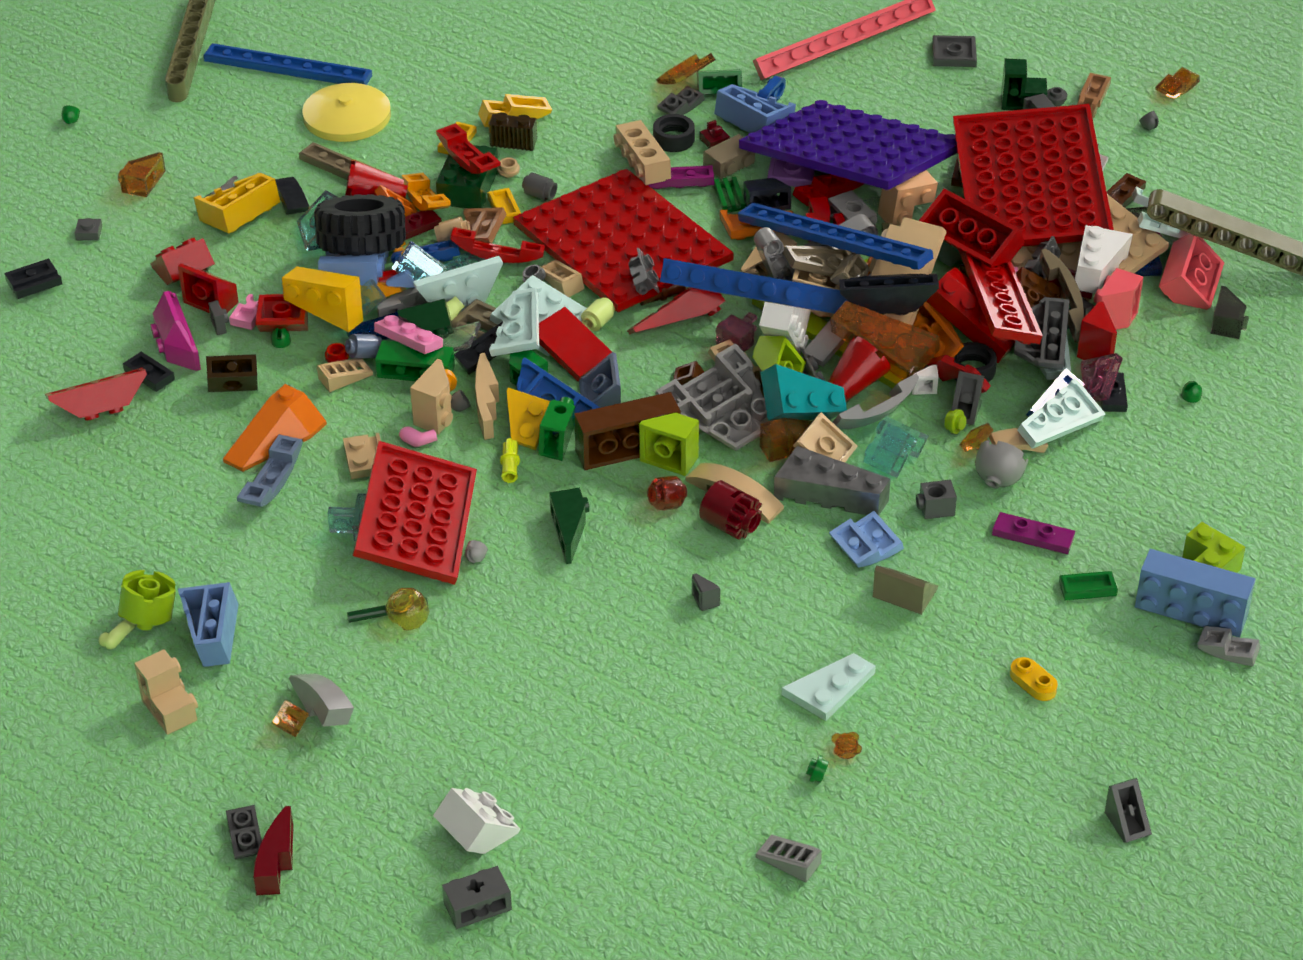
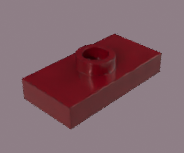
[405,210,442,240]

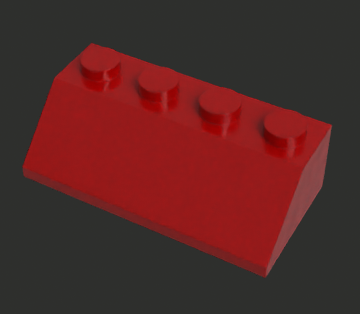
[919,188,1025,267]
[927,267,1015,363]

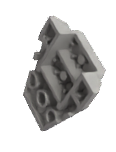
[655,343,776,451]

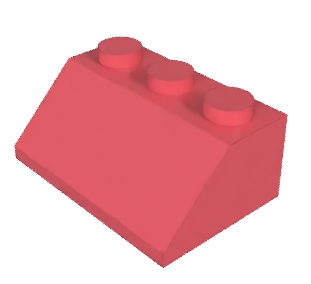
[1159,234,1224,310]

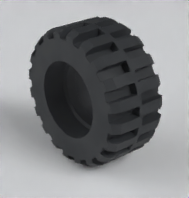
[314,194,406,256]

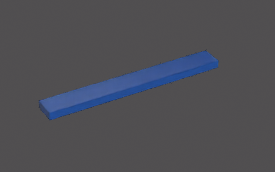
[204,43,372,85]

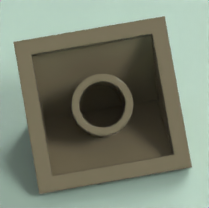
[873,565,938,615]

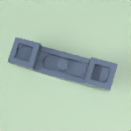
[237,434,303,507]

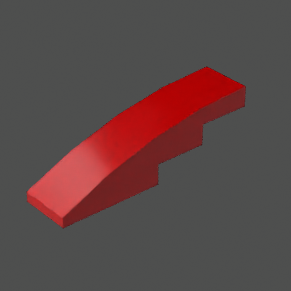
[793,174,864,206]

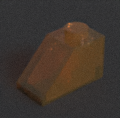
[118,152,166,197]

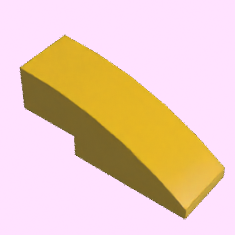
[478,94,552,127]

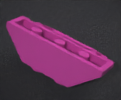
[150,291,201,371]

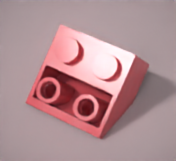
[1094,268,1143,330]

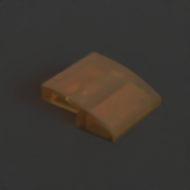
[656,53,716,85]

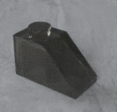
[1210,286,1249,339]

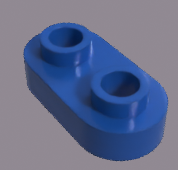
[757,76,786,102]

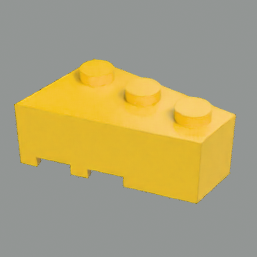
[193,173,280,234]

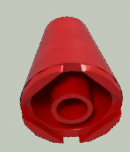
[345,159,408,198]
[828,336,891,402]

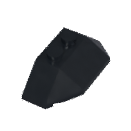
[839,274,939,317]

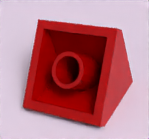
[255,294,308,332]
[1077,301,1117,370]

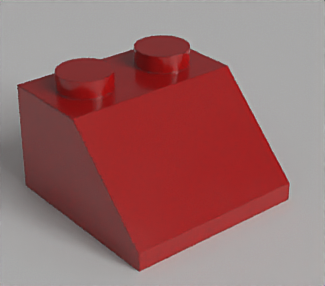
[178,263,239,313]

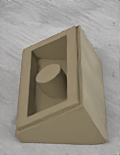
[830,252,869,285]

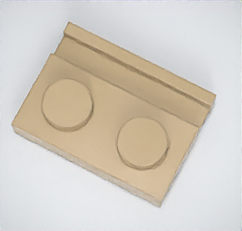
[343,433,381,479]

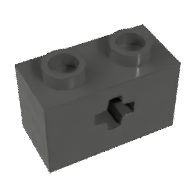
[442,866,512,930]

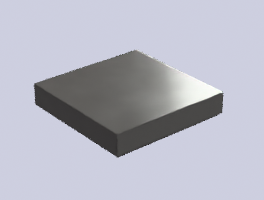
[932,35,977,67]

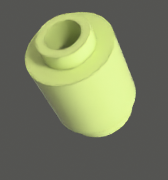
[581,297,615,331]

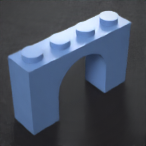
[318,251,388,285]

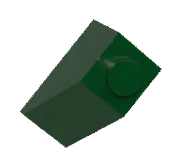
[398,299,454,339]

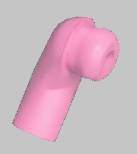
[399,426,437,447]

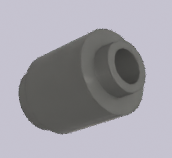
[522,172,558,201]

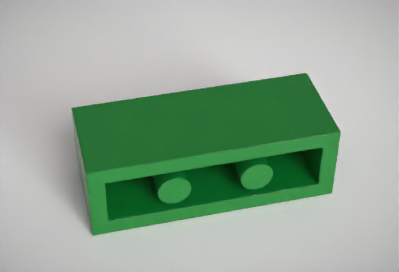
[375,340,455,382]

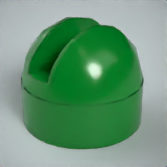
[61,105,80,124]
[271,328,291,348]
[1181,381,1202,403]

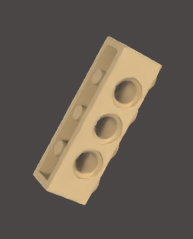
[613,120,671,185]

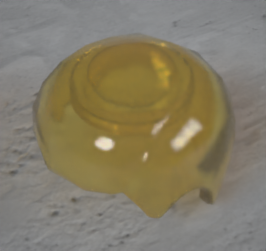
[385,587,430,630]

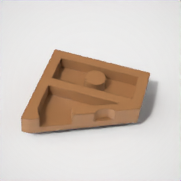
[463,207,507,243]

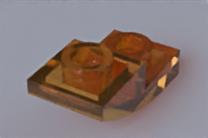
[1155,67,1200,99]

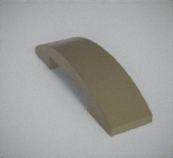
[1039,249,1084,342]

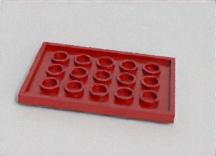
[352,441,477,585]

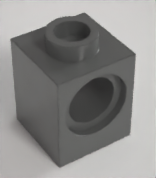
[916,480,957,519]

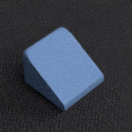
[386,269,415,288]

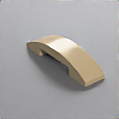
[686,463,784,524]

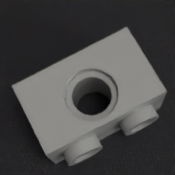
[828,190,877,227]

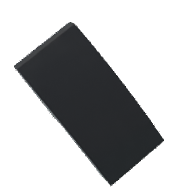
[275,177,310,215]

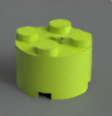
[118,570,176,630]

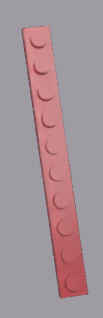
[753,0,936,80]

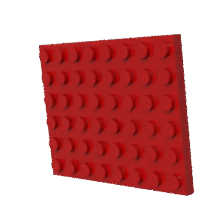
[953,104,1114,247]
[513,168,734,312]

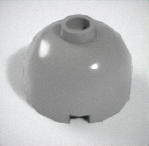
[975,440,1028,488]

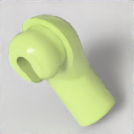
[99,619,136,650]

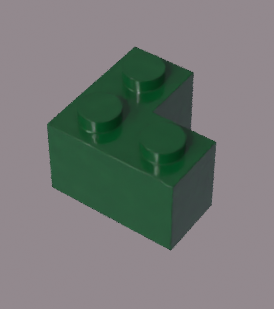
[1001,58,1048,110]

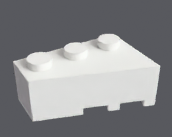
[1075,225,1133,293]

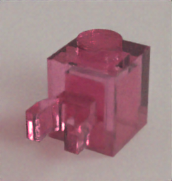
[716,312,757,352]

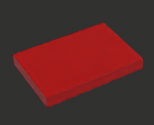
[539,307,612,382]

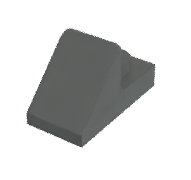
[951,371,985,425]

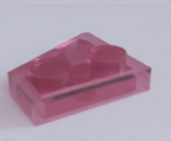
[1081,353,1123,402]

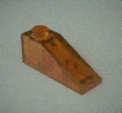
[760,418,812,462]

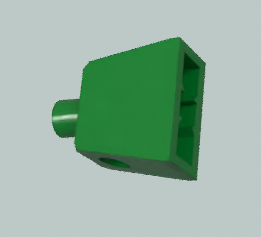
[538,397,575,461]

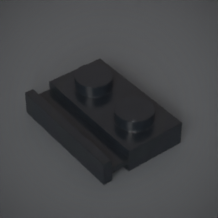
[4,258,62,299]

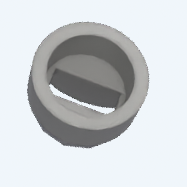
[465,540,488,563]

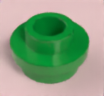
[806,755,829,783]

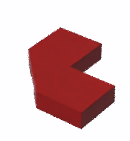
[927,355,991,393]

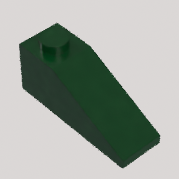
[549,487,590,564]

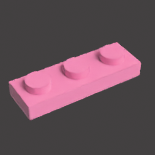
[374,315,443,354]

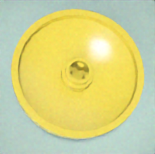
[302,83,391,142]

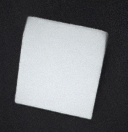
[912,365,939,395]

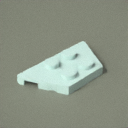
[413,256,503,312]

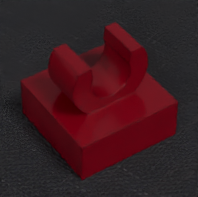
[700,120,730,148]

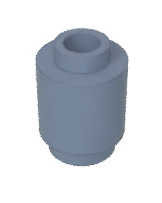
[345,334,382,359]

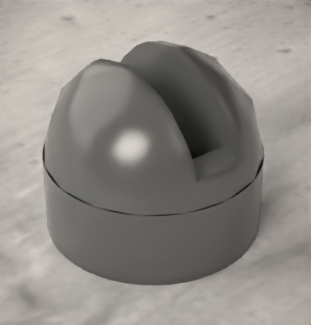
[1139,111,1159,130]
[451,390,471,412]

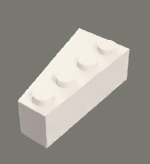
[759,302,811,355]

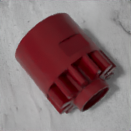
[699,480,762,540]

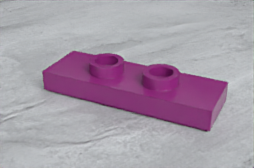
[992,512,1076,554]

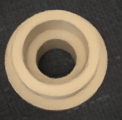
[497,157,520,178]

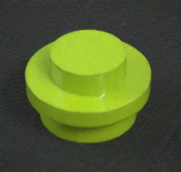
[944,409,966,434]

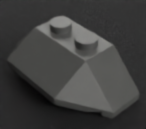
[1014,297,1069,370]

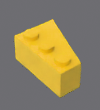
[282,266,363,332]

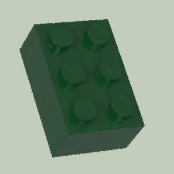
[436,145,498,209]

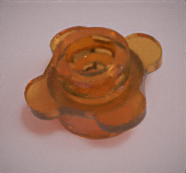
[831,732,862,759]

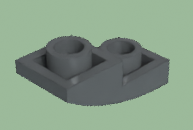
[657,85,705,115]
[226,805,262,859]

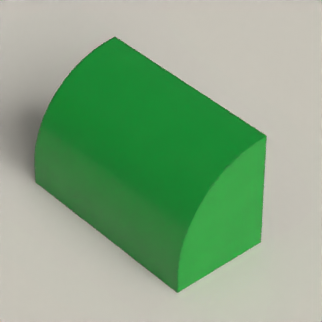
[696,69,742,94]

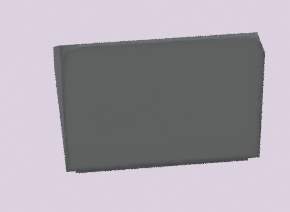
[692,573,720,611]

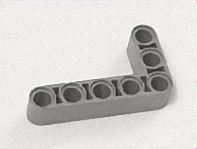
[754,214,878,281]

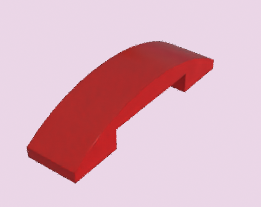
[436,123,501,174]
[450,227,545,263]

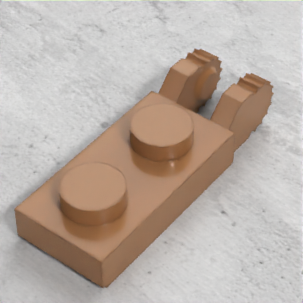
[1077,73,1111,118]

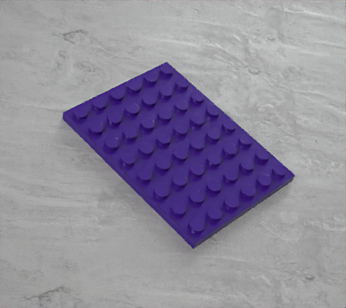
[739,100,957,190]

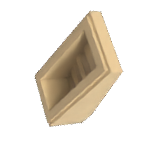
[541,259,584,297]
[317,358,373,392]

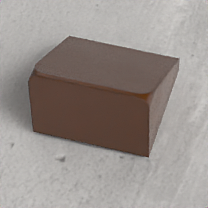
[673,361,704,385]

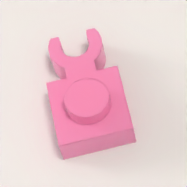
[229,294,258,330]

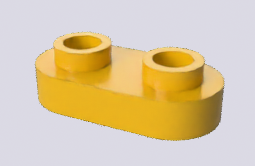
[1010,657,1058,701]

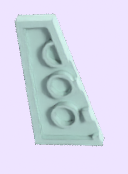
[1017,377,1105,449]

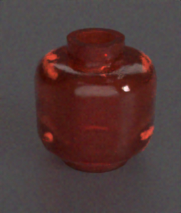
[647,476,687,511]

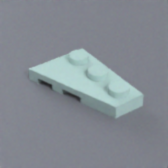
[489,287,539,357]

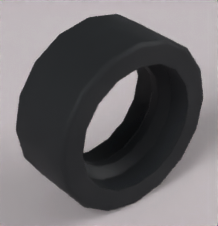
[653,114,695,152]
[954,342,997,382]

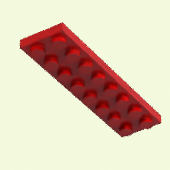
[958,249,1043,345]

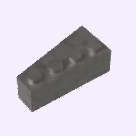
[774,446,890,516]

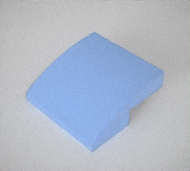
[829,511,904,568]

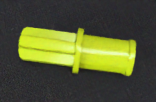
[500,438,520,483]

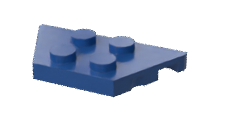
[517,357,600,435]

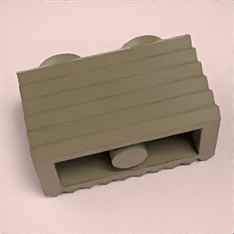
[703,134,755,179]

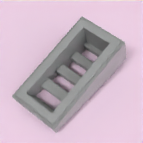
[756,835,822,882]

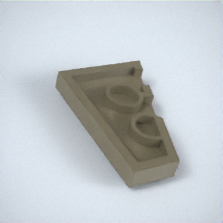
[783,246,851,277]

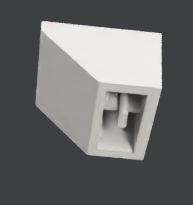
[433,788,521,854]

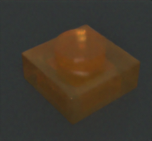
[959,423,994,452]
[271,700,309,737]

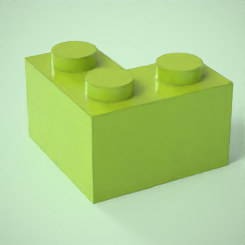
[1182,521,1246,573]

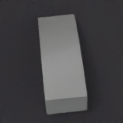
[289,673,354,726]

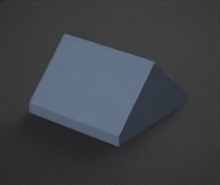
[579,352,621,408]

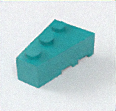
[760,364,847,421]

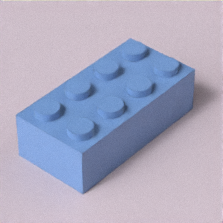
[1135,549,1256,638]

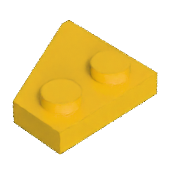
[507,388,550,450]

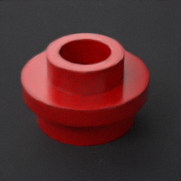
[325,343,349,363]

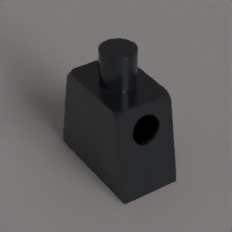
[743,178,791,210]

